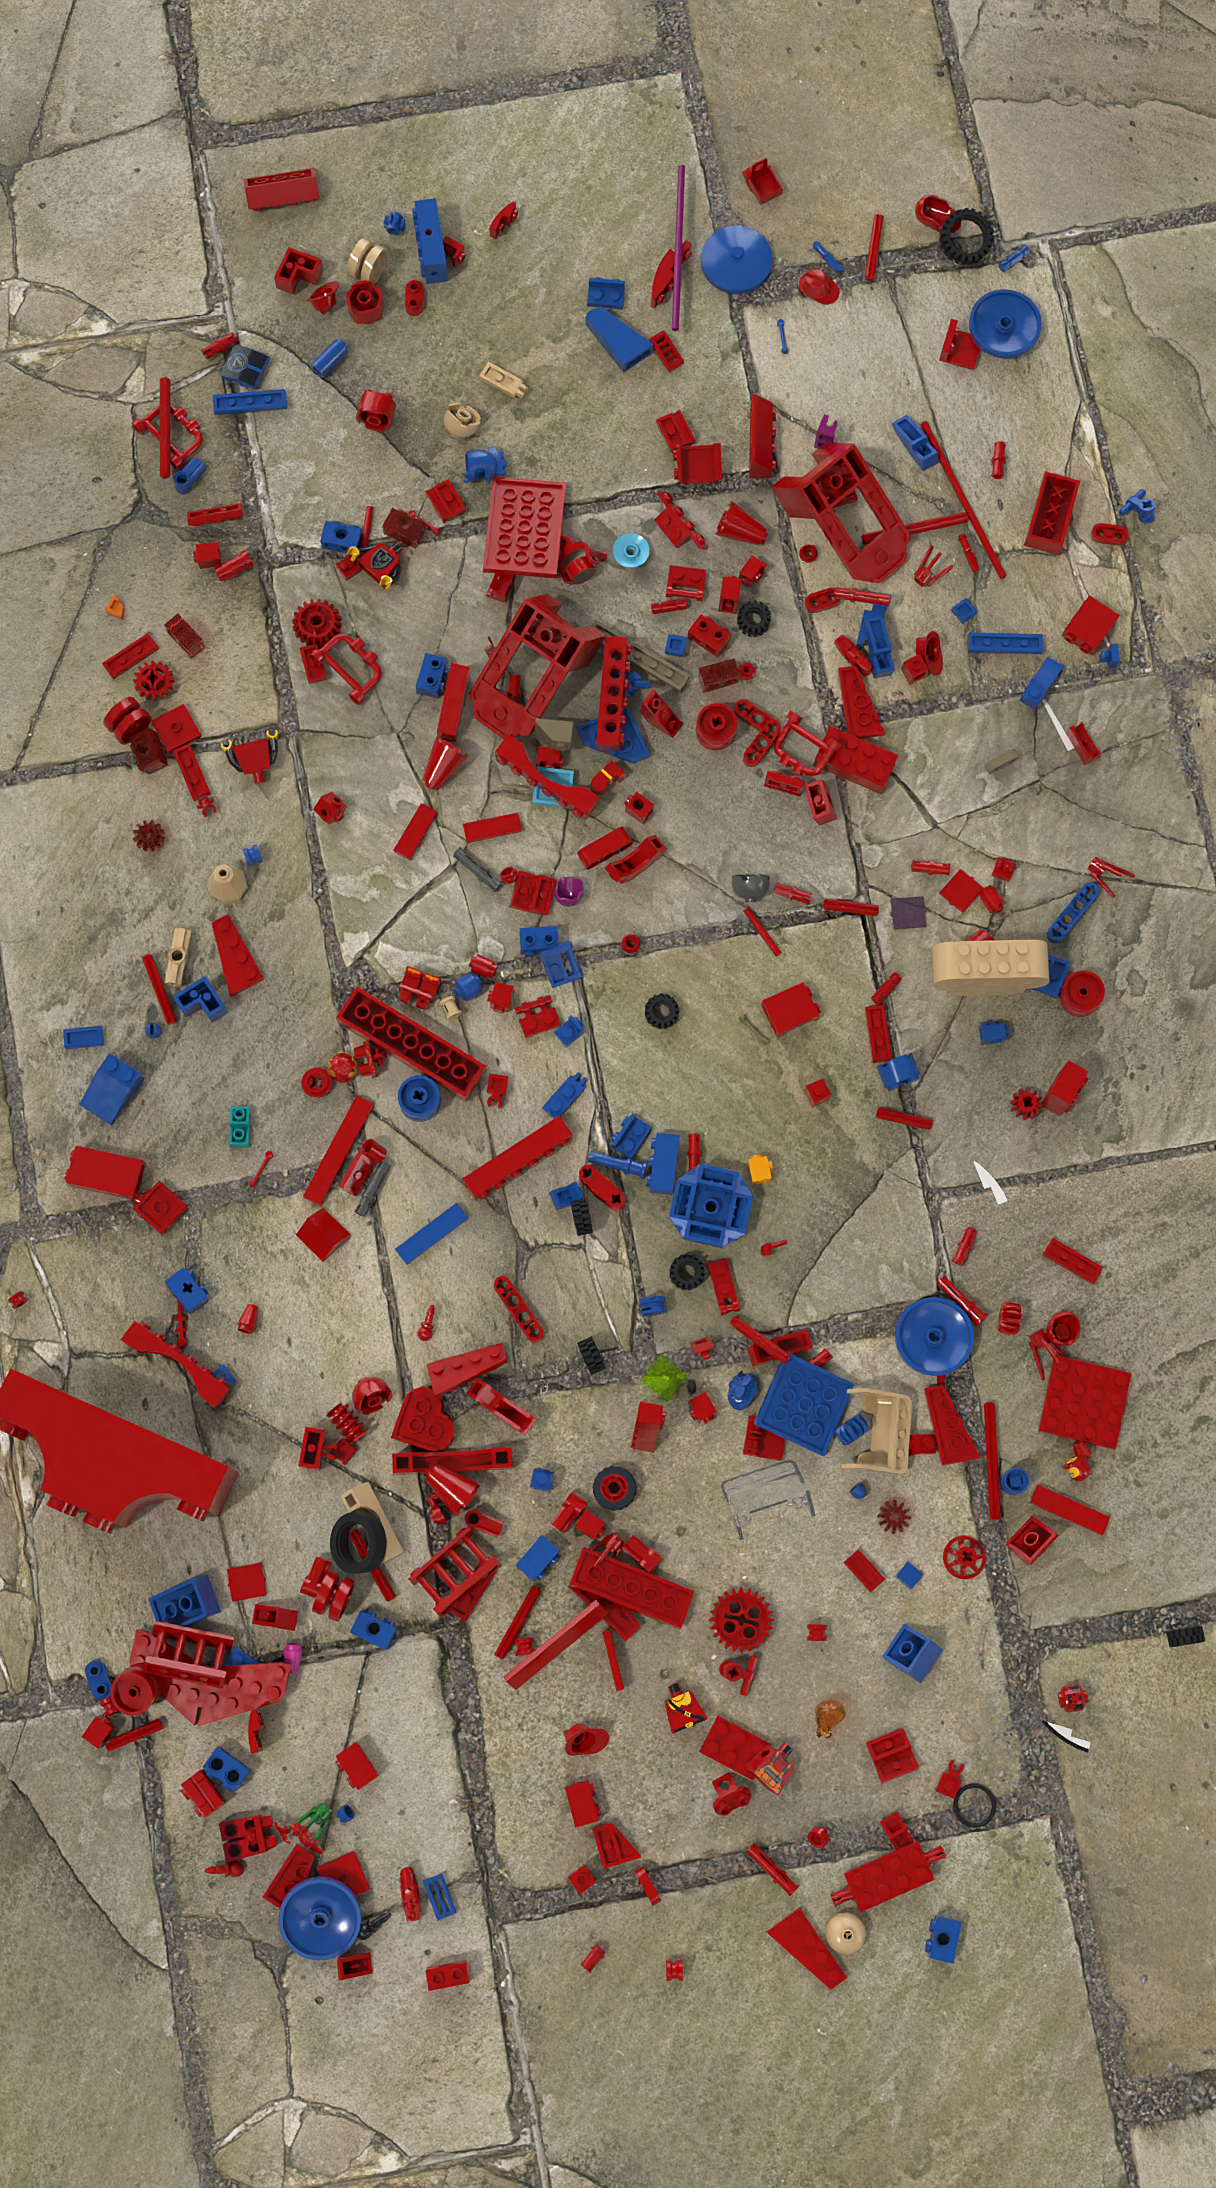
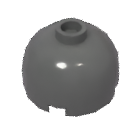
[732,875,770,902]

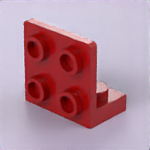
[939,319,980,370]

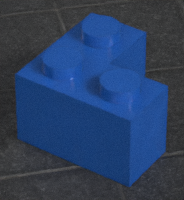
[172,976,228,1022]

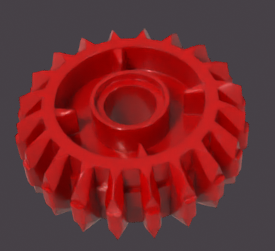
[292,598,342,647]

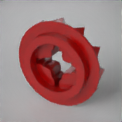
[301,1067,332,1098]

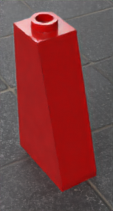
[437,663,471,742]

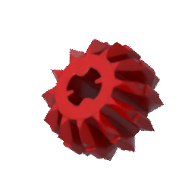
[1010,1087,1043,1120]
[998,1301,1022,1335]

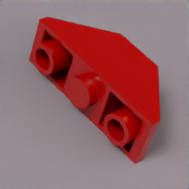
[639,689,683,738]

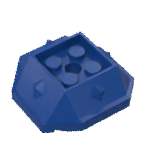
[669,1164,753,1248]

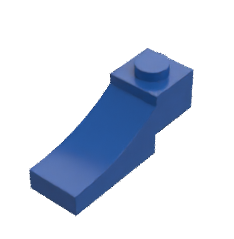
[863,616,895,679]
[1019,657,1063,710]

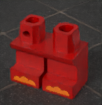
[399,966,442,1010]

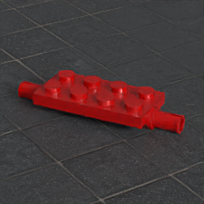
[830,1841,947,1913]

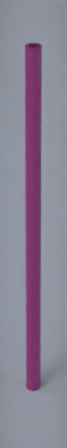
[672,165,685,331]

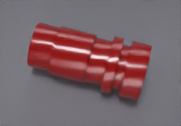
[214,550,254,582]

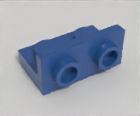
[587,277,625,309]
[611,1113,652,1158]

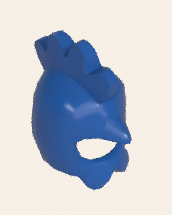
[464,446,508,483]

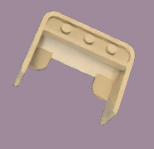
[841,1388,912,1474]

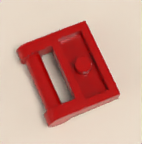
[666,565,706,602]

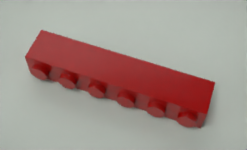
[462,1116,572,1201]

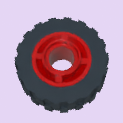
[592,1466,637,1511]

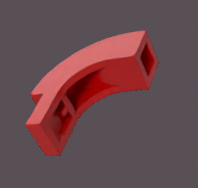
[605,835,667,884]

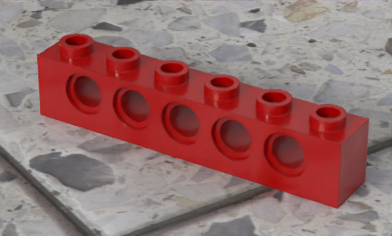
[596,636,632,750]

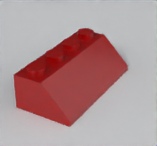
[244,168,319,211]
[749,394,776,478]

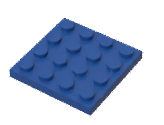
[754,1352,855,1456]

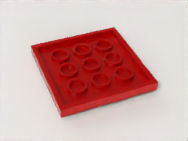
[1038,1355,1131,1450]

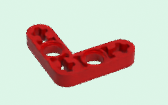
[734,699,781,767]

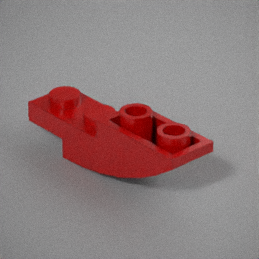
[651,240,692,308]

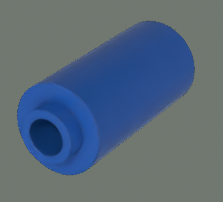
[310,339,348,378]

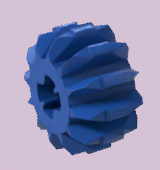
[835,1414,869,1445]

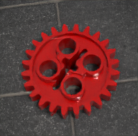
[709,1587,774,1653]

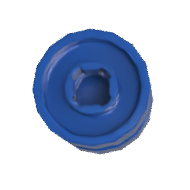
[1000,1468,1030,1495]

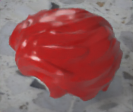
[1046,1311,1081,1347]

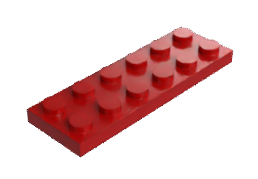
[569,1547,694,1630]

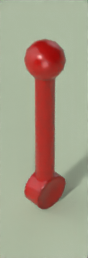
[408,510,440,535]
[249,1151,273,1187]

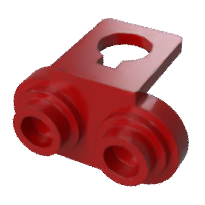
[712,1773,751,1816]

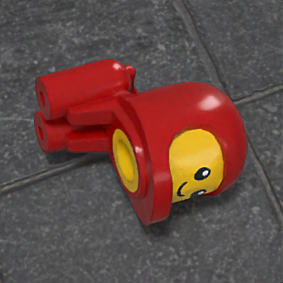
[1062,1440,1091,1482]

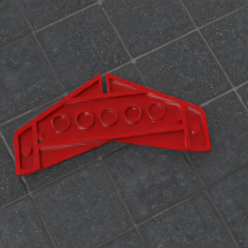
[129,1629,292,1726]

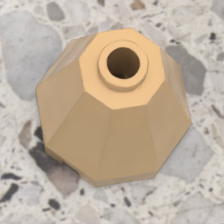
[207,863,248,904]

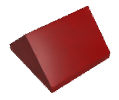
[296,1208,350,1262]
[1005,1516,1059,1566]

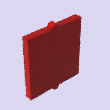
[939,869,984,913]
[227,1563,267,1602]

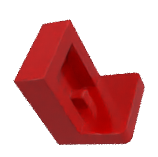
[908,1434,936,1456]

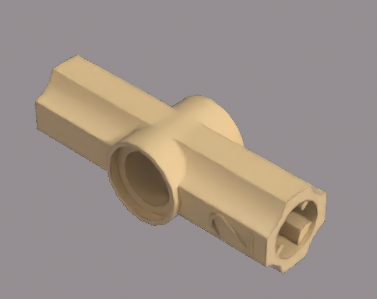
[165,928,192,987]

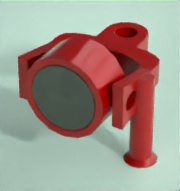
[558,535,607,585]

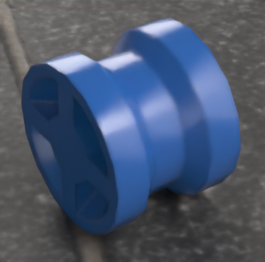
[242,844,263,867]

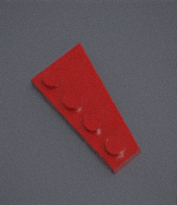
[837,666,886,739]
[211,914,264,997]
[923,1385,981,1466]

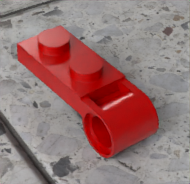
[338,1139,387,1197]

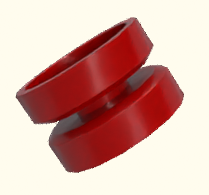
[103,697,152,745]
[695,703,738,751]
[1059,970,1105,1017]
[312,1570,355,1622]
[110,1664,162,1716]

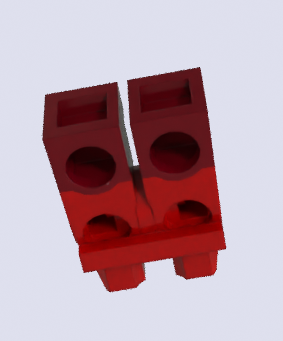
[219,1815,277,1863]

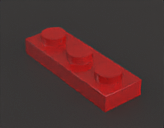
[187,503,243,526]

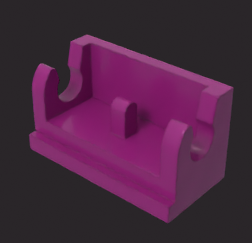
[814,414,837,449]

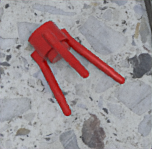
[914,545,953,587]
[1088,857,1135,898]
[1028,1329,1065,1380]
[576,1533,624,1567]

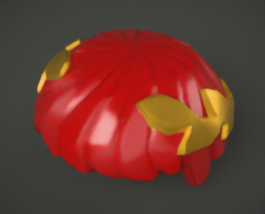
[328,1052,358,1083]

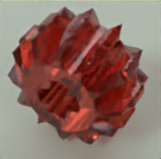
[133,820,165,852]
[877,1500,911,1534]

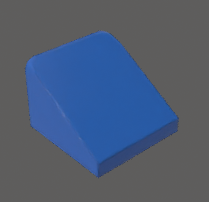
[895,1561,923,1590]

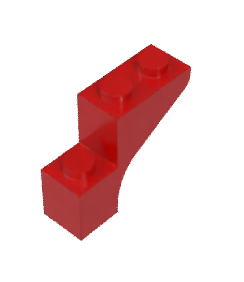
[466,1378,537,1436]

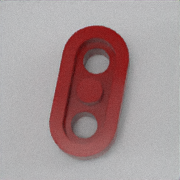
[405,280,424,316]
[1091,523,1128,546]
[805,587,841,613]

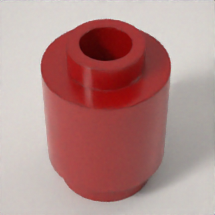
[979,885,1006,914]
[469,954,498,979]

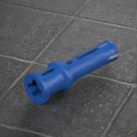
[588,1150,648,1179]

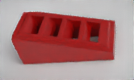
[649,330,684,373]

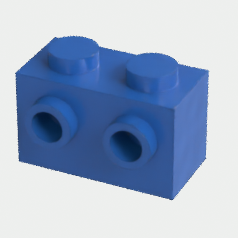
[416,653,450,699]
[520,926,559,957]

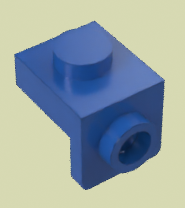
[549,1181,583,1211]

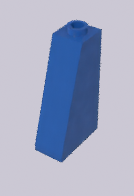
[586,306,653,373]

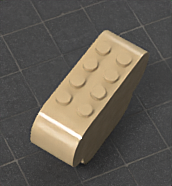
[931,940,1050,996]

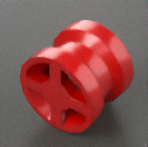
[807,1624,827,1641]
[514,1637,535,1656]
[99,1695,119,1717]
[666,1960,683,1981]

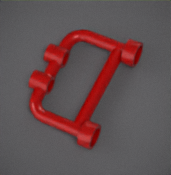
[131,405,203,471]
[309,633,382,705]
[774,710,843,777]

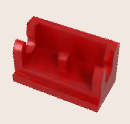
[486,573,516,603]
[1066,722,1101,765]

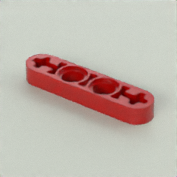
[494,1276,543,1343]

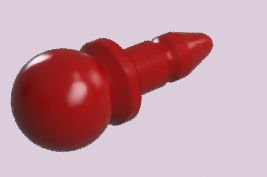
[417,1305,435,1341]
[204,1861,244,1878]

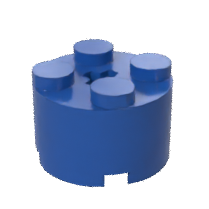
[876,1053,920,1091]

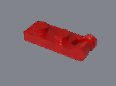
[708,1258,740,1316]

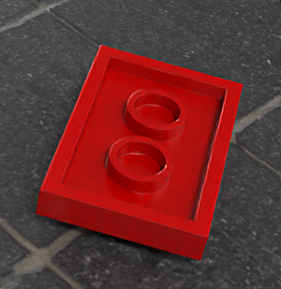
[699,1715,771,1781]

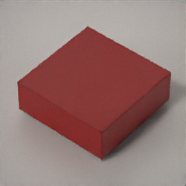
[329,1437,357,1465]

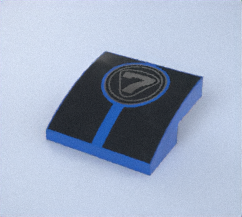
[220,345,270,389]

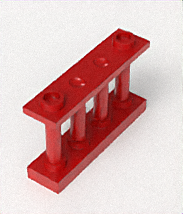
[408,1526,502,1618]
[143,1621,234,1689]

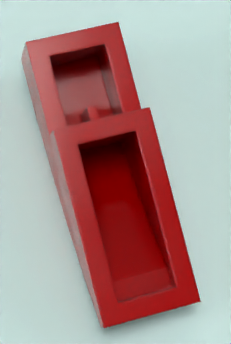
[747,1330,813,1367]

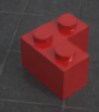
[274,247,323,294]

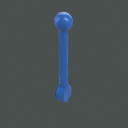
[777,319,788,354]

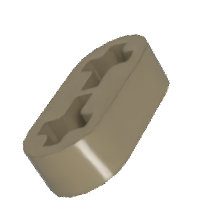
[984,749,1019,774]

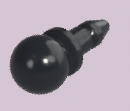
[357,1912,391,1940]

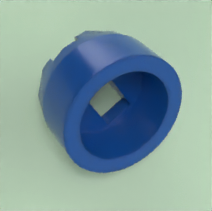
[145,1022,161,1039]
[849,1482,867,1499]
[336,1805,354,1823]

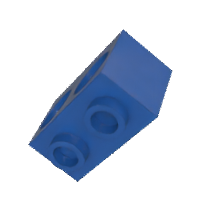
[203,1746,251,1792]

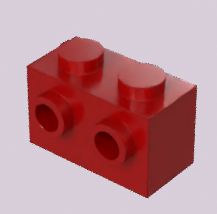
[687,614,731,658]

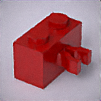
[298,1427,338,1471]

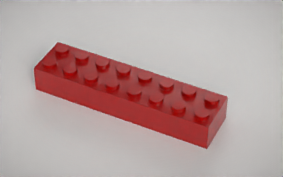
[336,986,487,1102]

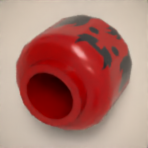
[1058,1684,1088,1713]

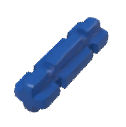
[998,245,1030,272]

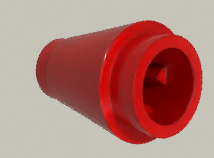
[237,1304,259,1334]

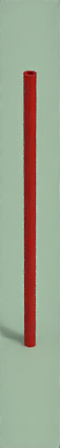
[920,421,1007,579]

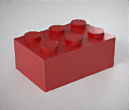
[1041,1060,1089,1116]

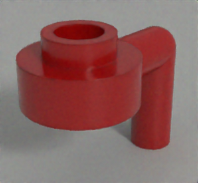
[427,1492,447,1525]

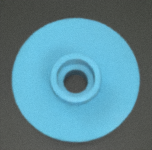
[613,533,649,568]

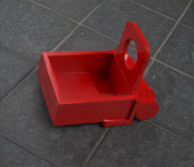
[742,158,783,204]

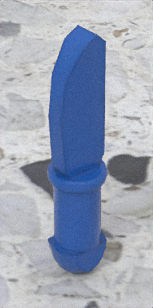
[813,241,843,272]

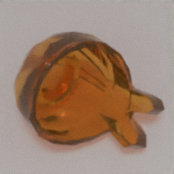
[815,1700,846,1739]

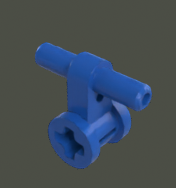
[1119,489,1156,523]

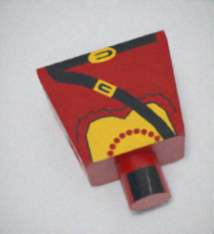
[664,1682,708,1734]

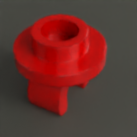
[196,797,216,817]

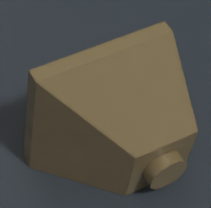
[535,718,573,751]

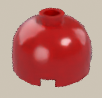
[352,1377,393,1415]

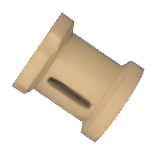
[439,996,462,1021]

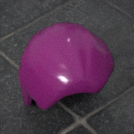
[555,877,583,907]

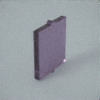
[890,896,927,930]

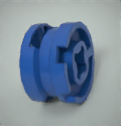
[639,1296,667,1316]

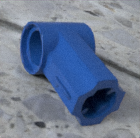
[173,458,207,494]

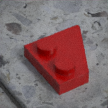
[592,1822,641,1869]

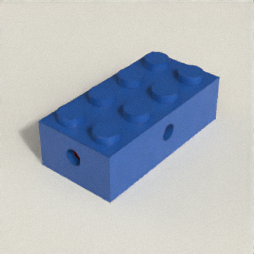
[412,198,448,284]

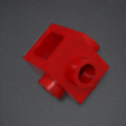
[313,792,347,825]

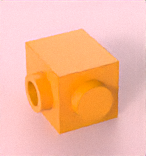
[747,1154,773,1185]

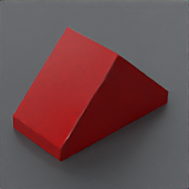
[337,1952,373,1980]

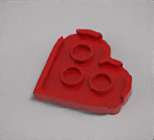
[391,1387,454,1452]

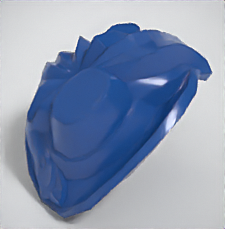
[728,1370,758,1411]

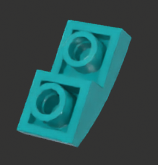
[229,1106,250,1148]

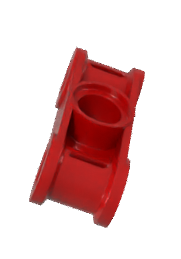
[579,1165,625,1211]

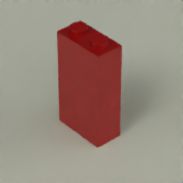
[64,1146,146,1200]

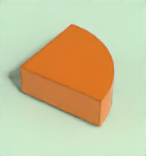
[105,595,124,620]

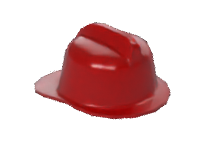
[799,269,840,305]
[307,281,339,315]
[915,631,943,676]
[563,1724,609,1756]

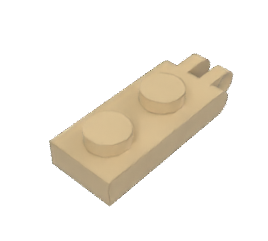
[479,362,528,398]

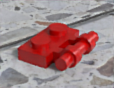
[514,996,561,1039]

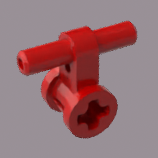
[719,1655,758,1696]

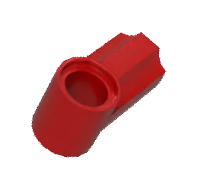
[550,1491,588,1534]
[464,1509,504,1538]
[622,1535,663,1574]
[300,1556,332,1598]

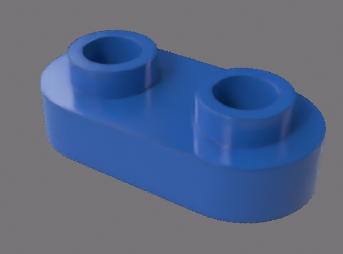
[85,1660,112,1700]

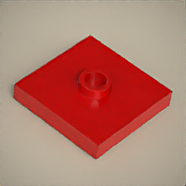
[151,704,202,754]
[133,1181,188,1235]
[317,1851,370,1896]

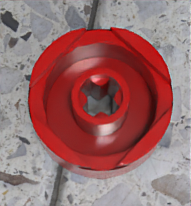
[346,281,384,324]
[356,389,396,431]

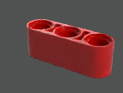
[577,827,633,870]

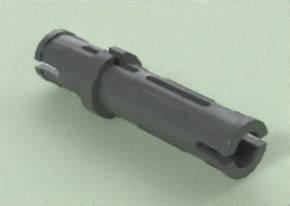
[453,847,503,892]
[354,1161,391,1217]

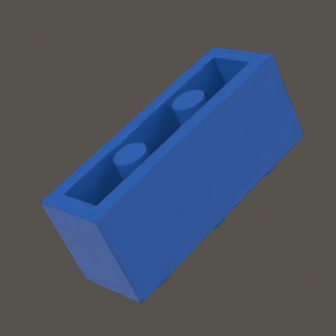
[646,1133,680,1195]

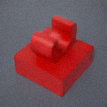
[336,554,362,581]
[991,857,1016,882]
[690,1336,713,1360]

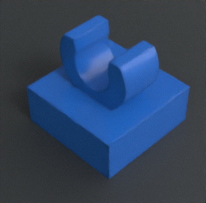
[1099,644,1120,668]

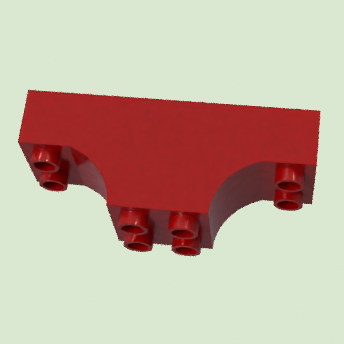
[0,1368,238,1534]

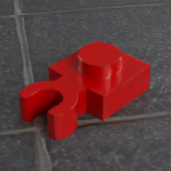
[487,1073,509,1109]
[935,1760,964,1799]

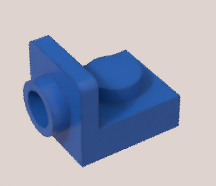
[554,1015,584,1048]

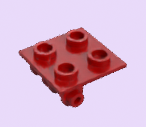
[743,1415,785,1461]

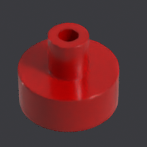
[807,1827,829,1849]

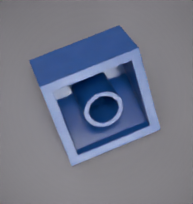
[882,1624,943,1683]

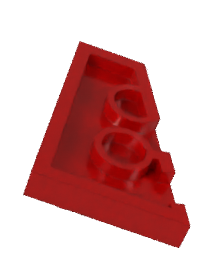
[262,1843,314,1909]

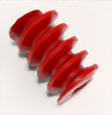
[326,1402,369,1446]

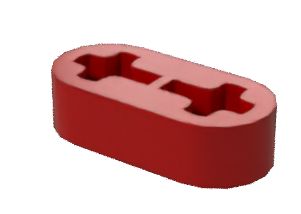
[634,1866,661,1906]

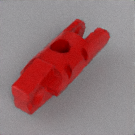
[834,634,872,677]
[400,1866,421,1922]

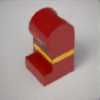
[591,760,625,796]

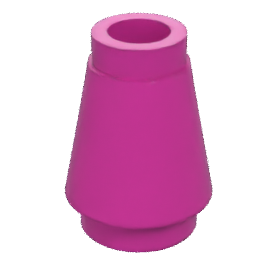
[283,1643,303,1674]

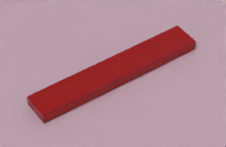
[303,1095,374,1206]
[503,1600,608,1690]

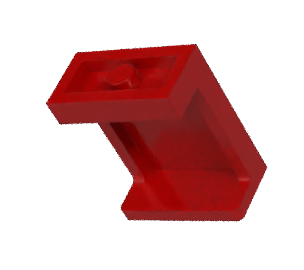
[673,443,722,484]
[1062,595,1120,655]
[761,982,821,1038]

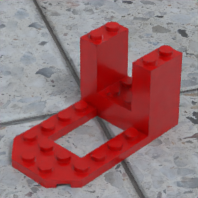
[771,443,910,583]
[469,594,607,739]

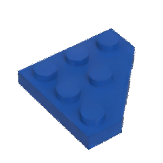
[576,706,650,764]

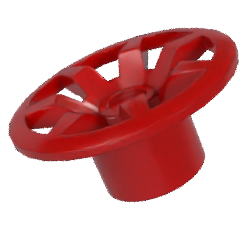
[943,1536,986,1579]

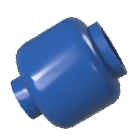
[453,973,483,1001]

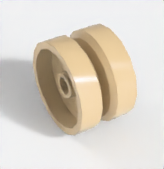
[347,238,388,284]

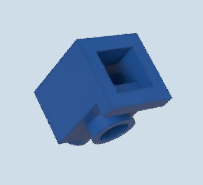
[978,1021,1009,1045]
[530,1468,554,1492]

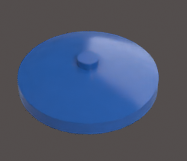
[701,225,772,294]
[969,289,1042,358]
[895,1297,974,1376]
[279,1877,361,1961]

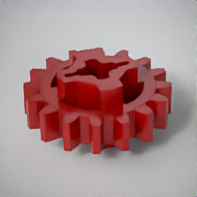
[133,660,175,701]

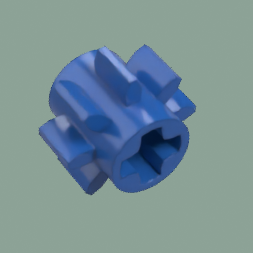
[383,212,406,235]

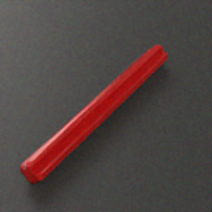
[160,377,171,479]
[861,512,968,545]
[984,1402,1001,1520]

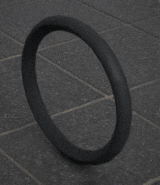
[953,1784,996,1828]

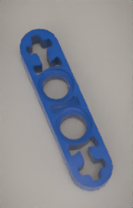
[1047,882,1099,943]

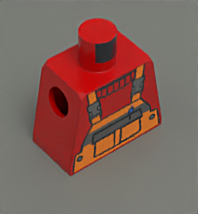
[744,1742,794,1796]

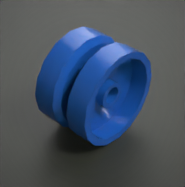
[398,1075,441,1122]

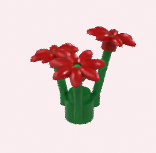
[274,1803,332,1854]

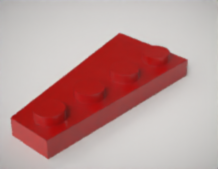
[426,1343,507,1400]
[567,1585,640,1642]
[766,1908,847,1990]

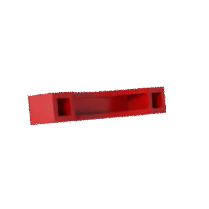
[495,734,599,820]
[120,1321,232,1410]
[392,1447,513,1475]

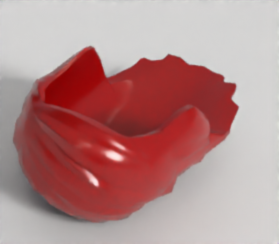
[915,195,962,233]

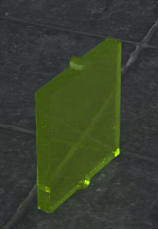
[641,1355,687,1402]

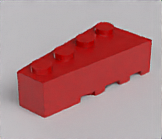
[631,1401,666,1453]

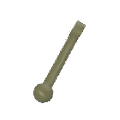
[739,1015,769,1045]

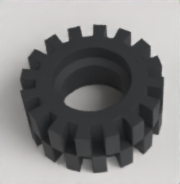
[737,600,771,637]
[645,993,679,1029]
[570,1199,593,1236]
[669,1254,705,1291]
[577,1336,606,1375]
[1166,1626,1205,1648]

